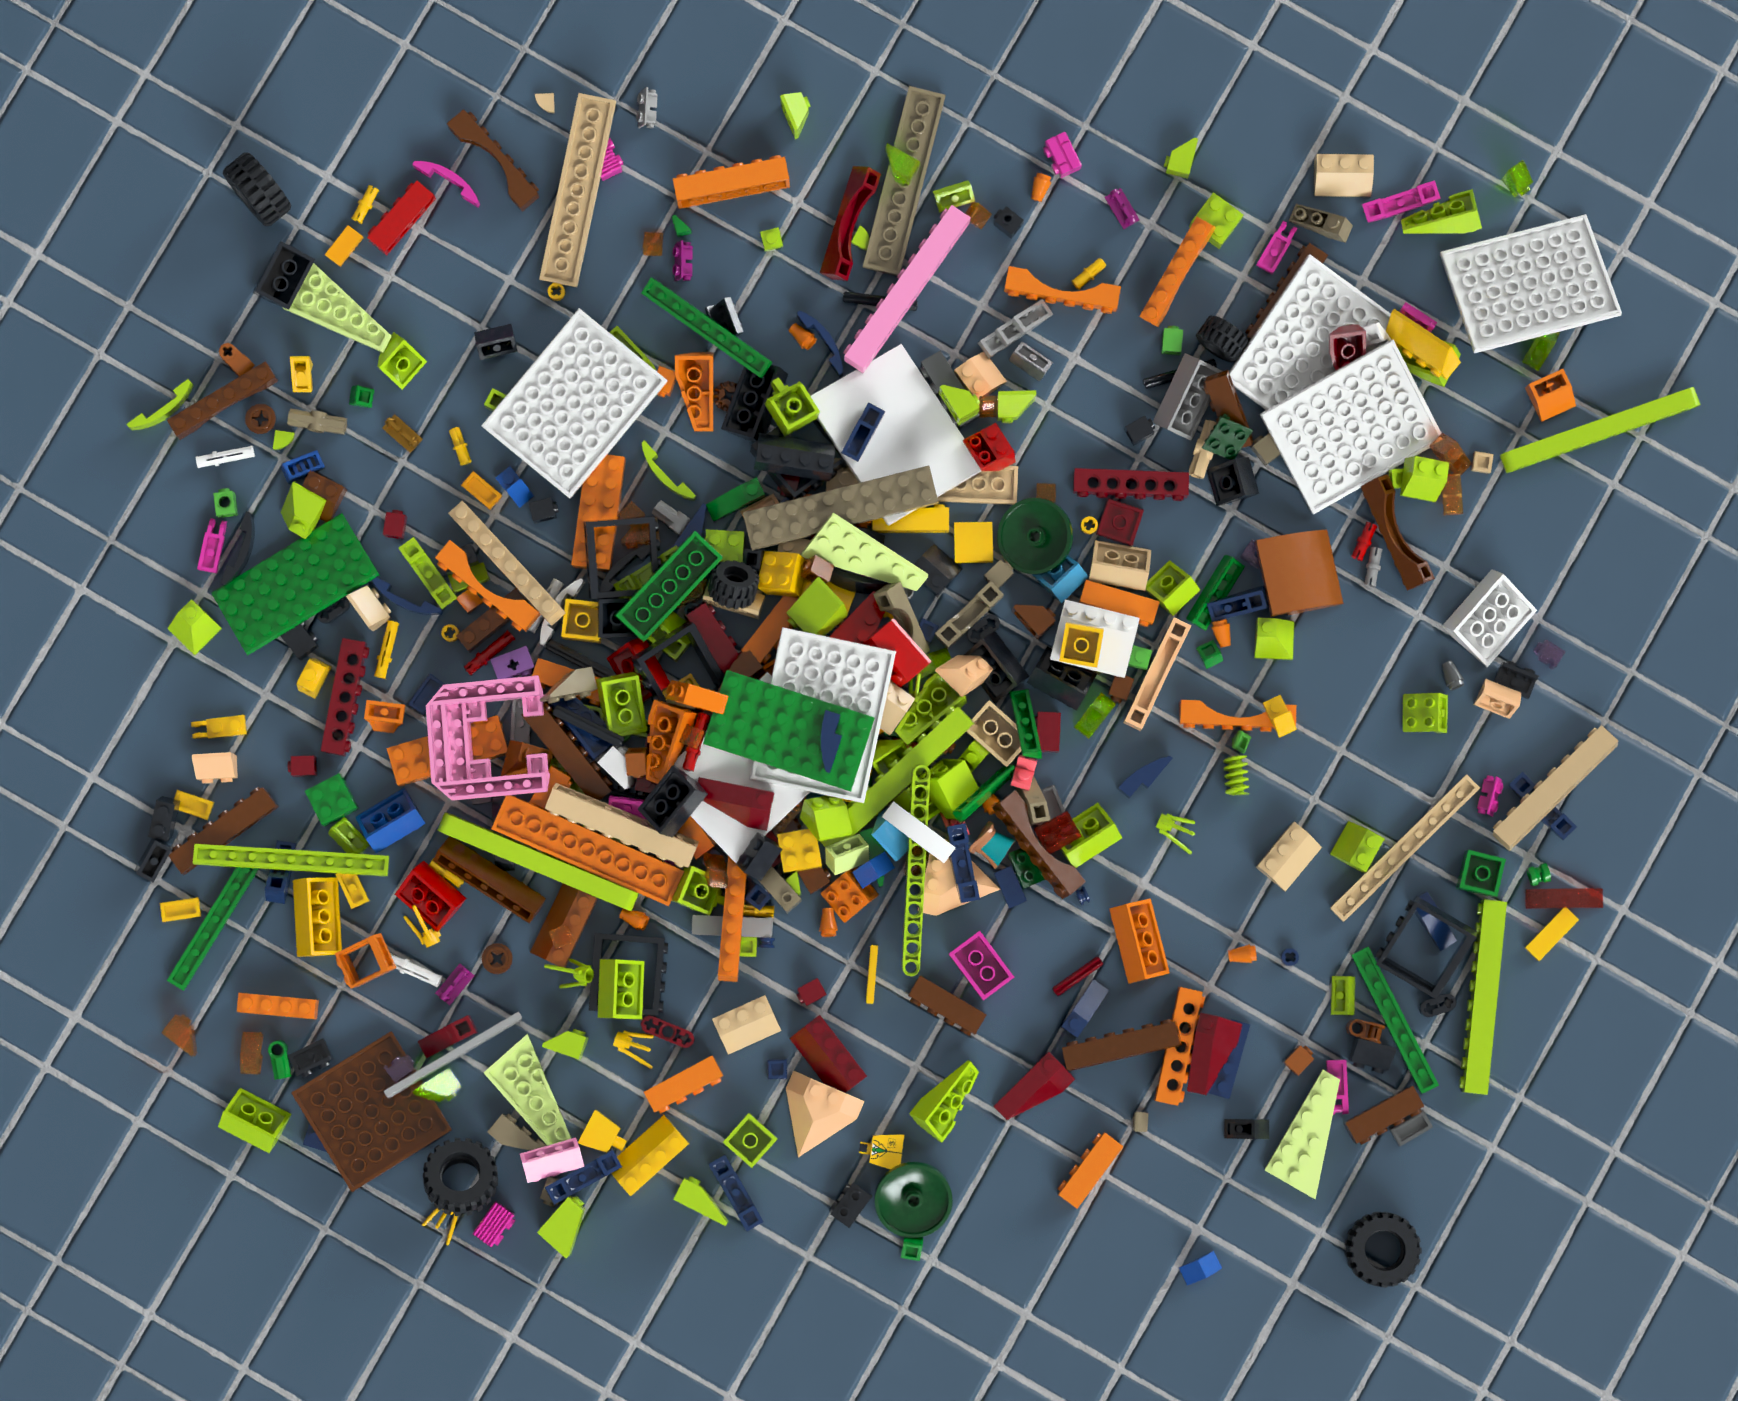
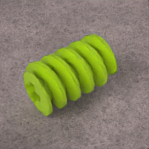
[1223,755,1250,796]

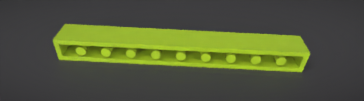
[820,706,975,847]
[1459,899,1507,1095]

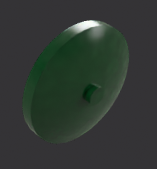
[997,498,1073,575]
[874,1162,953,1238]

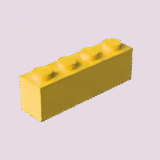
[872,504,949,533]

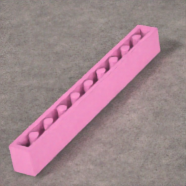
[843,205,971,373]

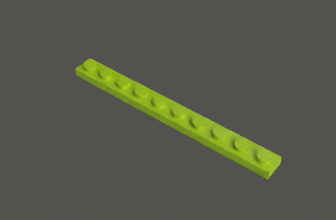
[193,844,389,876]

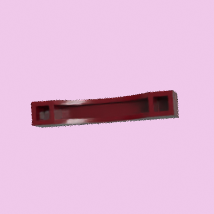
[820,166,881,281]

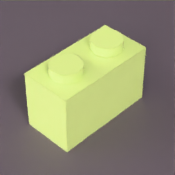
[825,834,869,875]

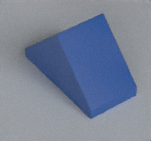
[852,852,895,889]
[1179,1251,1222,1285]

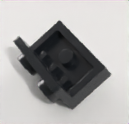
[705,297,743,336]
[1494,661,1539,699]
[288,1038,334,1078]

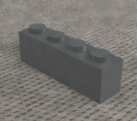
[920,350,980,429]

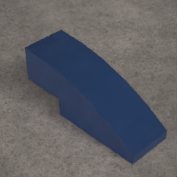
[841,402,885,462]
[821,710,842,773]
[1117,756,1173,798]

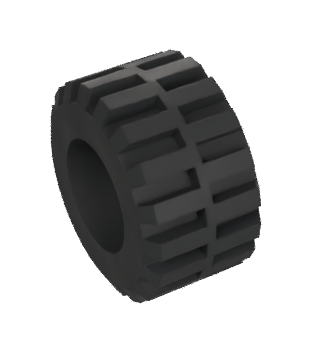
[1196,315,1248,362]
[708,560,759,609]

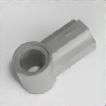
[652,500,691,536]

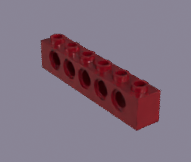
[1073,468,1189,501]
[321,638,370,757]

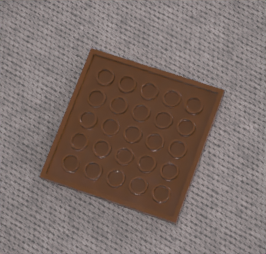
[291,1031,452,1192]

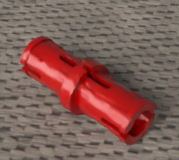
[1351,522,1377,561]

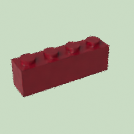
[685,602,742,676]

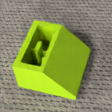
[647,612,691,663]

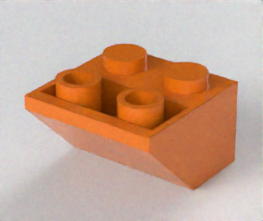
[1525,369,1576,422]

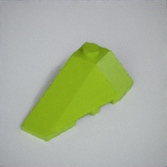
[1401,189,1482,234]
[895,672,967,746]
[909,1060,979,1143]

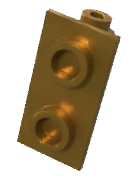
[382,414,423,453]

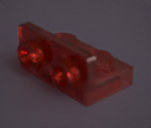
[1034,811,1082,854]

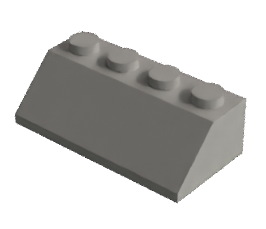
[1153,353,1222,441]

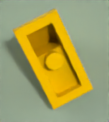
[290,356,313,392]
[1262,695,1297,738]

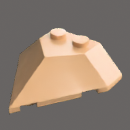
[918,839,1000,916]
[786,1071,864,1157]

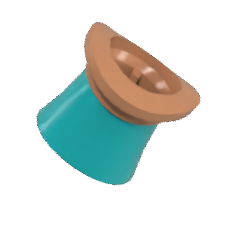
[969,821,1015,869]

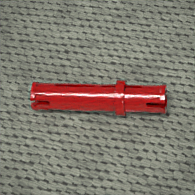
[463,630,515,676]
[682,713,710,772]

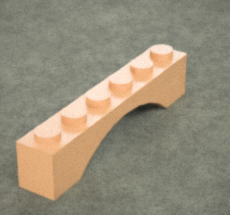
[1123,618,1191,731]

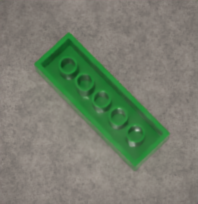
[615,531,723,642]

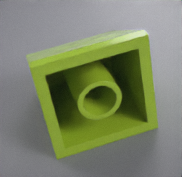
[786,577,848,636]
[918,758,979,820]
[537,1196,585,1258]

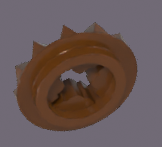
[713,381,737,411]
[245,404,276,434]
[482,943,513,974]

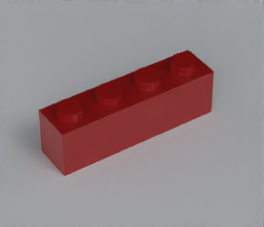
[367,181,436,256]

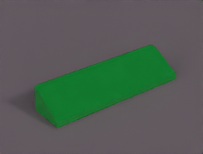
[1186,555,1245,631]
[1010,689,1042,759]
[952,765,1015,823]

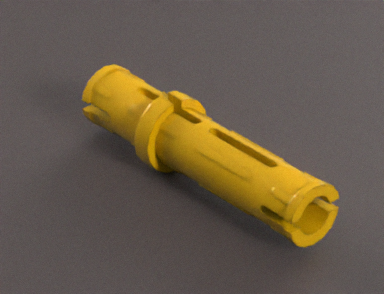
[374,620,400,679]

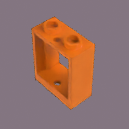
[666,680,728,714]
[335,933,396,989]

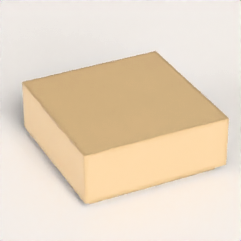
[1471,451,1494,474]

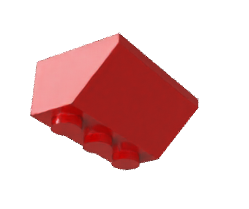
[863,618,932,687]
[607,638,670,703]
[394,861,467,932]

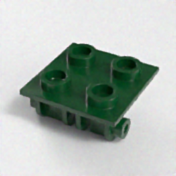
[1201,414,1253,460]
[1008,841,1045,889]

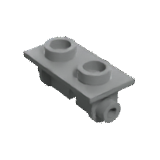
[636,87,658,128]

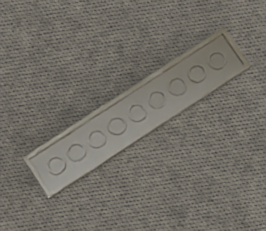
[863,86,946,276]
[743,465,939,551]

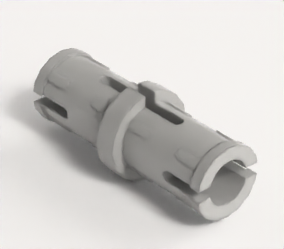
[1364,547,1383,587]

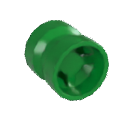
[1527,863,1551,886]

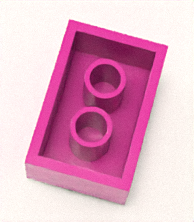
[948,931,1014,1001]

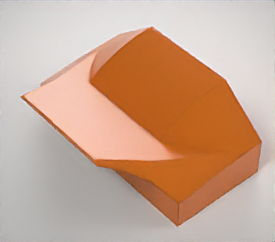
[364,700,406,733]

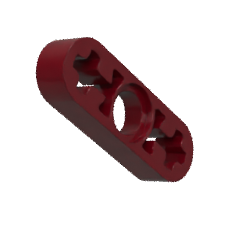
[641,1016,695,1048]

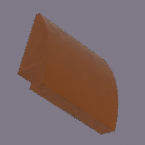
[1255,530,1344,617]

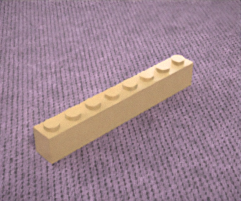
[448,500,566,626]
[1493,725,1618,851]
[545,783,699,868]

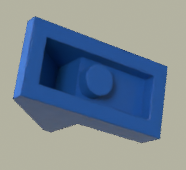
[495,466,534,508]

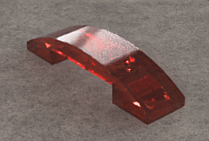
[1525,888,1603,909]

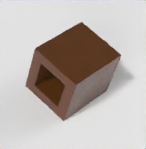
[1107,676,1134,704]

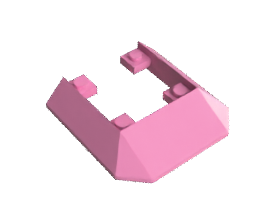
[426,675,550,801]

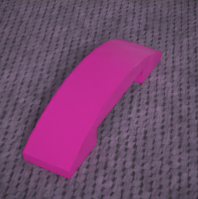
[412,161,480,208]
[1362,180,1440,223]

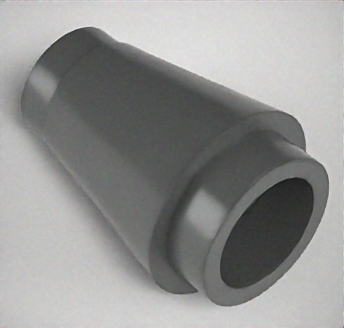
[1442,661,1464,691]

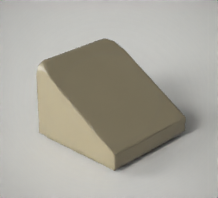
[1132,1112,1148,1132]

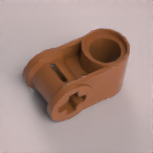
[219,343,255,377]
[1346,1019,1385,1044]

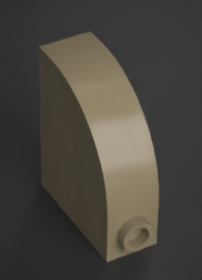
[757,866,802,914]

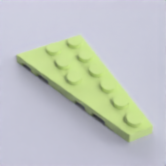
[282,263,391,353]
[801,513,928,591]
[484,1034,572,1146]
[1264,1069,1340,1199]

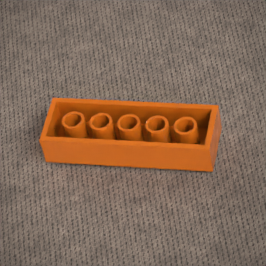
[673,155,790,209]
[571,454,626,572]
[387,715,508,787]

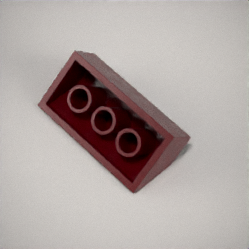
[789,1015,867,1093]

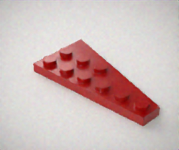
[829,591,885,644]

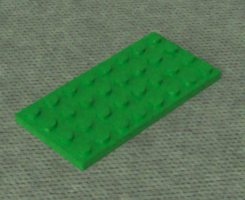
[211,513,379,655]
[703,670,875,792]

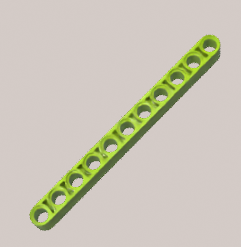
[1500,387,1701,473]
[901,764,930,976]
[437,812,639,911]

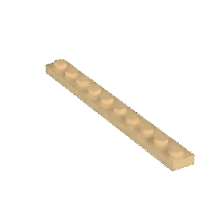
[1330,774,1480,922]

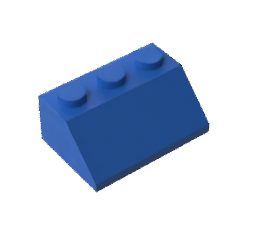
[355,787,426,853]

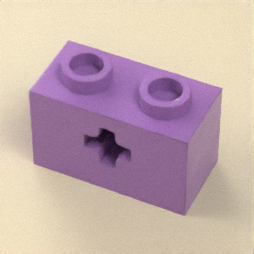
[490,646,535,679]

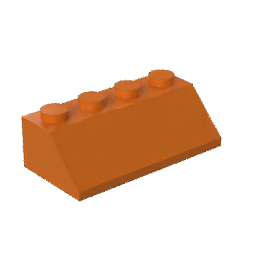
[1109,898,1170,984]

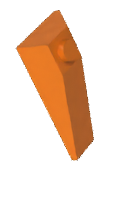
[675,352,714,431]
[646,700,697,784]

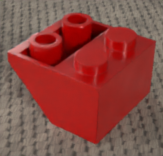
[962,423,1016,471]

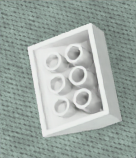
[1442,569,1537,667]
[1050,599,1140,678]

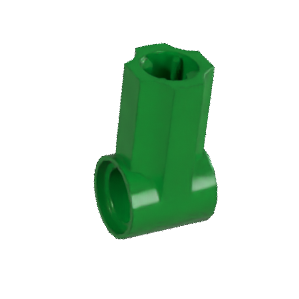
[268,1040,292,1080]

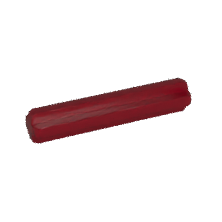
[1052,957,1103,996]

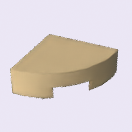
[535,93,555,113]

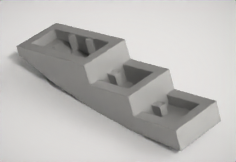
[978,299,1053,359]
[692,915,773,938]

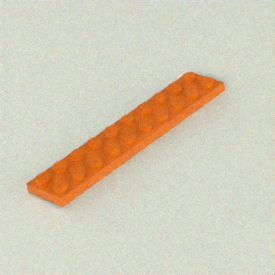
[491,795,684,906]

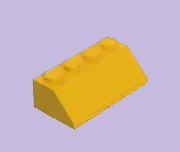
[1386,309,1461,380]
[293,877,342,957]
[611,1115,690,1196]

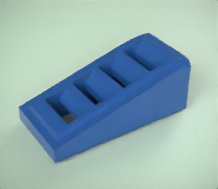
[281,450,325,484]

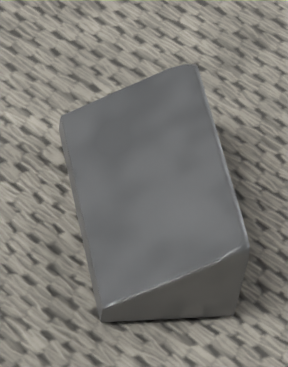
[1009,342,1053,381]

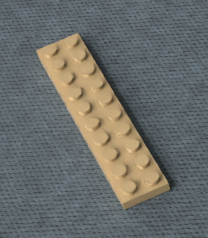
[539,93,616,288]
[826,458,1018,505]

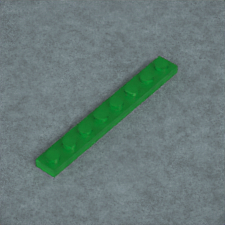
[641,277,772,378]
[167,867,259,991]
[1351,946,1439,1094]

